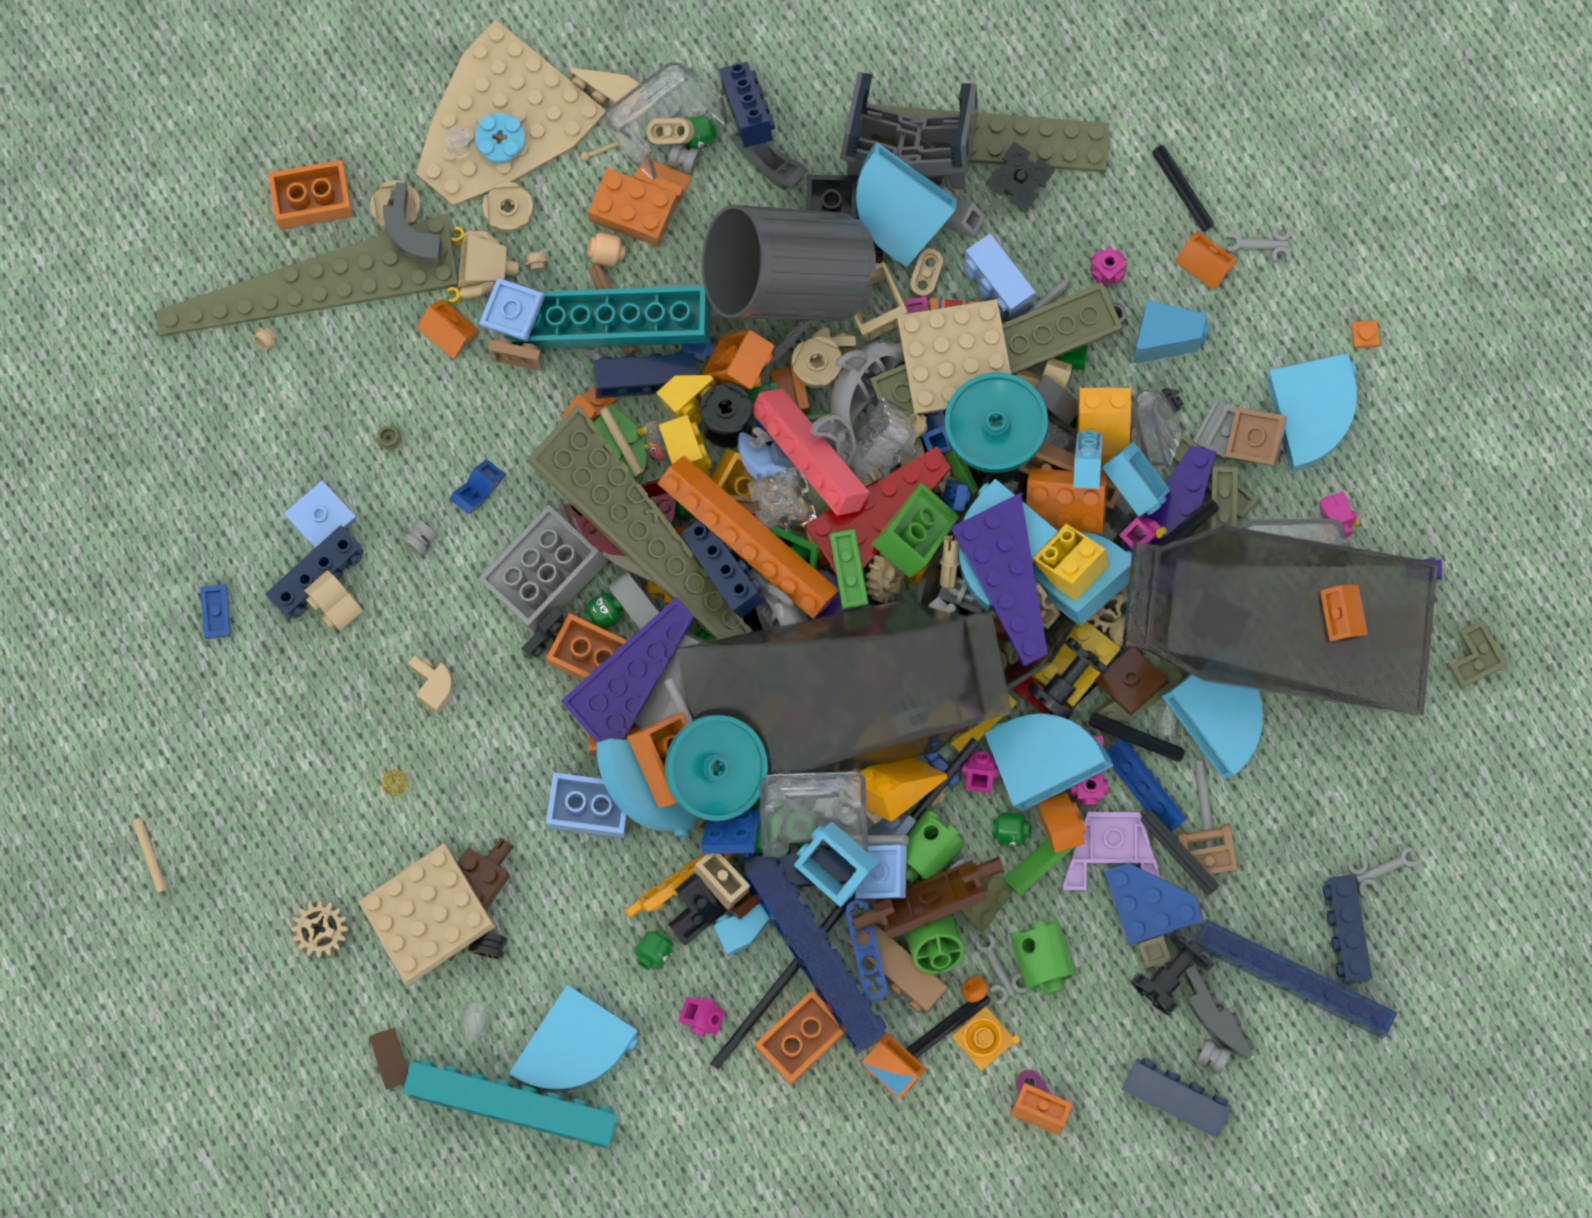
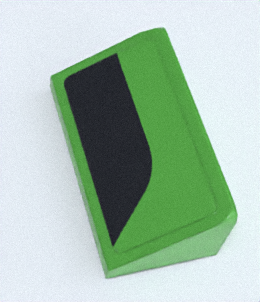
[944,450,985,499]

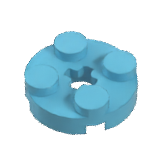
[475,113,525,164]

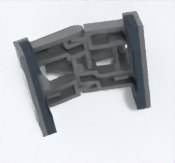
[840,72,979,190]

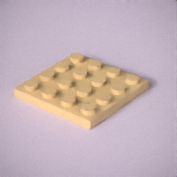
[897,299,1011,415]
[358,843,495,986]

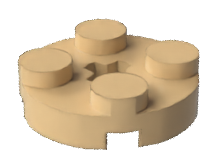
[370,180,421,229]
[483,182,533,233]
[792,336,842,388]

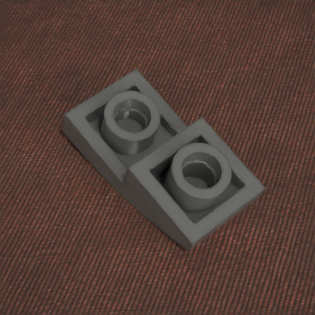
[1035,375,1077,426]

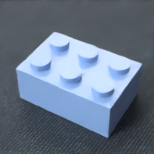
[963,234,1035,321]
[546,772,628,839]

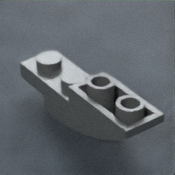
[1183,965,1254,1060]

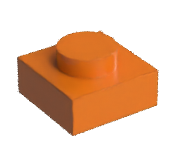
[1351,320,1380,349]

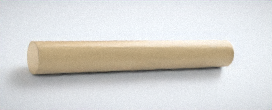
[599,407,644,477]
[132,818,167,894]

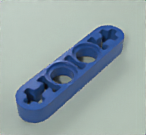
[846,900,887,1002]

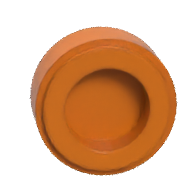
[961,976,989,1002]

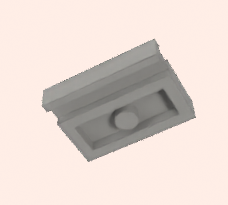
[1193,399,1236,461]

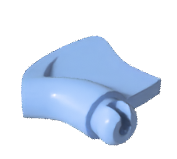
[738,432,794,482]

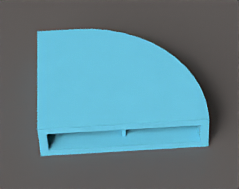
[856,142,957,267]
[1267,354,1357,472]
[959,479,1058,613]
[1033,532,1139,626]
[1162,645,1263,780]
[984,714,1113,812]
[597,738,699,837]
[509,985,640,1091]

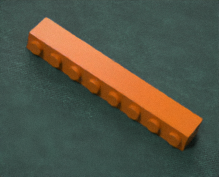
[657,456,839,619]

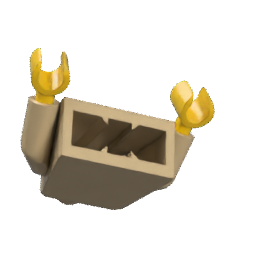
[447,227,519,304]

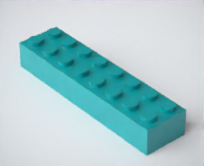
[505,286,711,349]
[403,1059,619,1150]

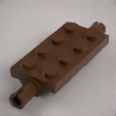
[424,837,514,976]
[852,856,1005,939]

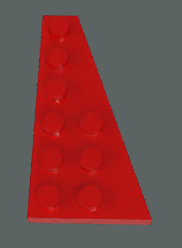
[805,447,951,577]

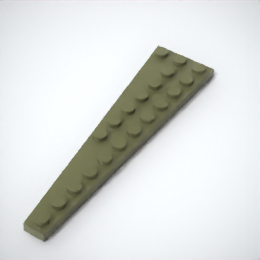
[156,213,458,337]
[526,403,769,673]

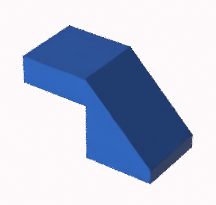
[919,411,952,454]
[449,459,506,514]

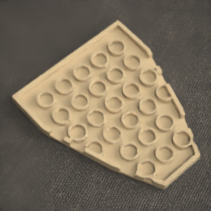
[416,19,607,207]

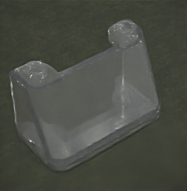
[760,772,868,857]

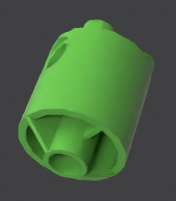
[906,810,964,885]
[905,914,965,974]
[1010,920,1077,995]

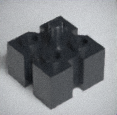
[985,142,1056,213]

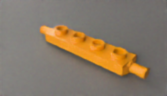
[624,853,735,919]

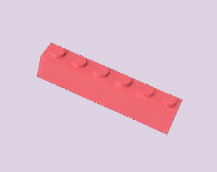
[751,388,869,516]

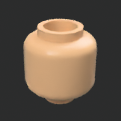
[587,232,625,267]

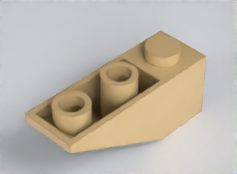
[569,68,648,120]

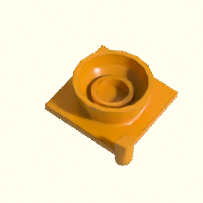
[951,1006,1021,1071]

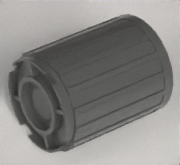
[702,205,876,321]

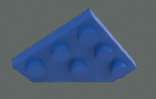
[1104,862,1204,945]

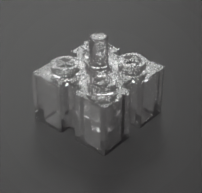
[854,397,917,474]
[747,467,817,531]

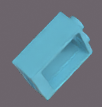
[1102,441,1170,516]
[794,821,879,907]

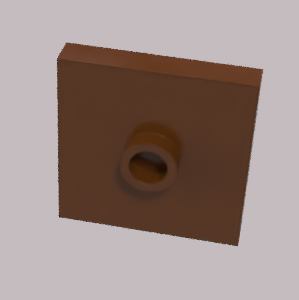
[1095,646,1169,716]

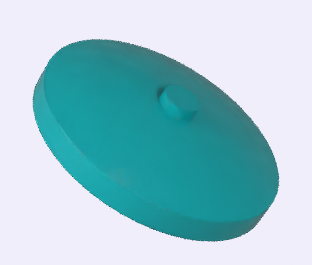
[945,372,1048,473]
[665,715,768,821]

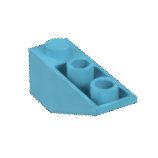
[1073,430,1103,489]
[714,891,786,957]

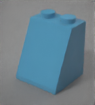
[1132,300,1210,363]

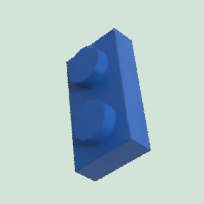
[943,479,970,511]
[200,584,231,639]

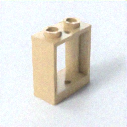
[854,262,909,343]

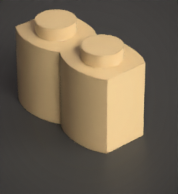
[304,570,363,631]

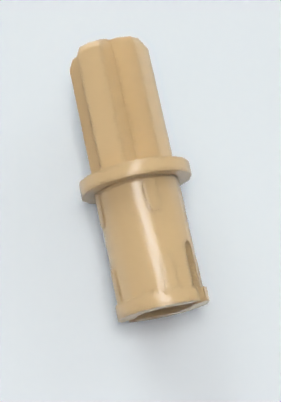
[939,536,960,588]

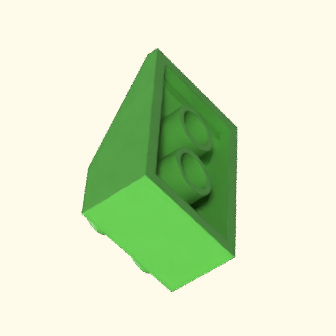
[872,483,959,578]

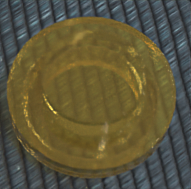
[382,770,408,796]

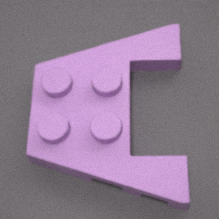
[1062,812,1161,891]

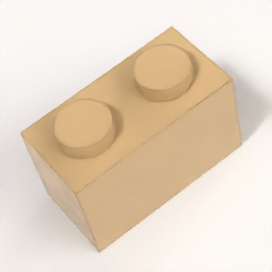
[693,853,750,910]

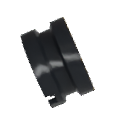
[468,932,508,960]

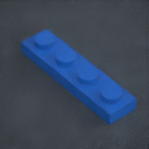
[1107,739,1187,832]

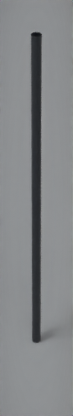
[710,737,980,1070]

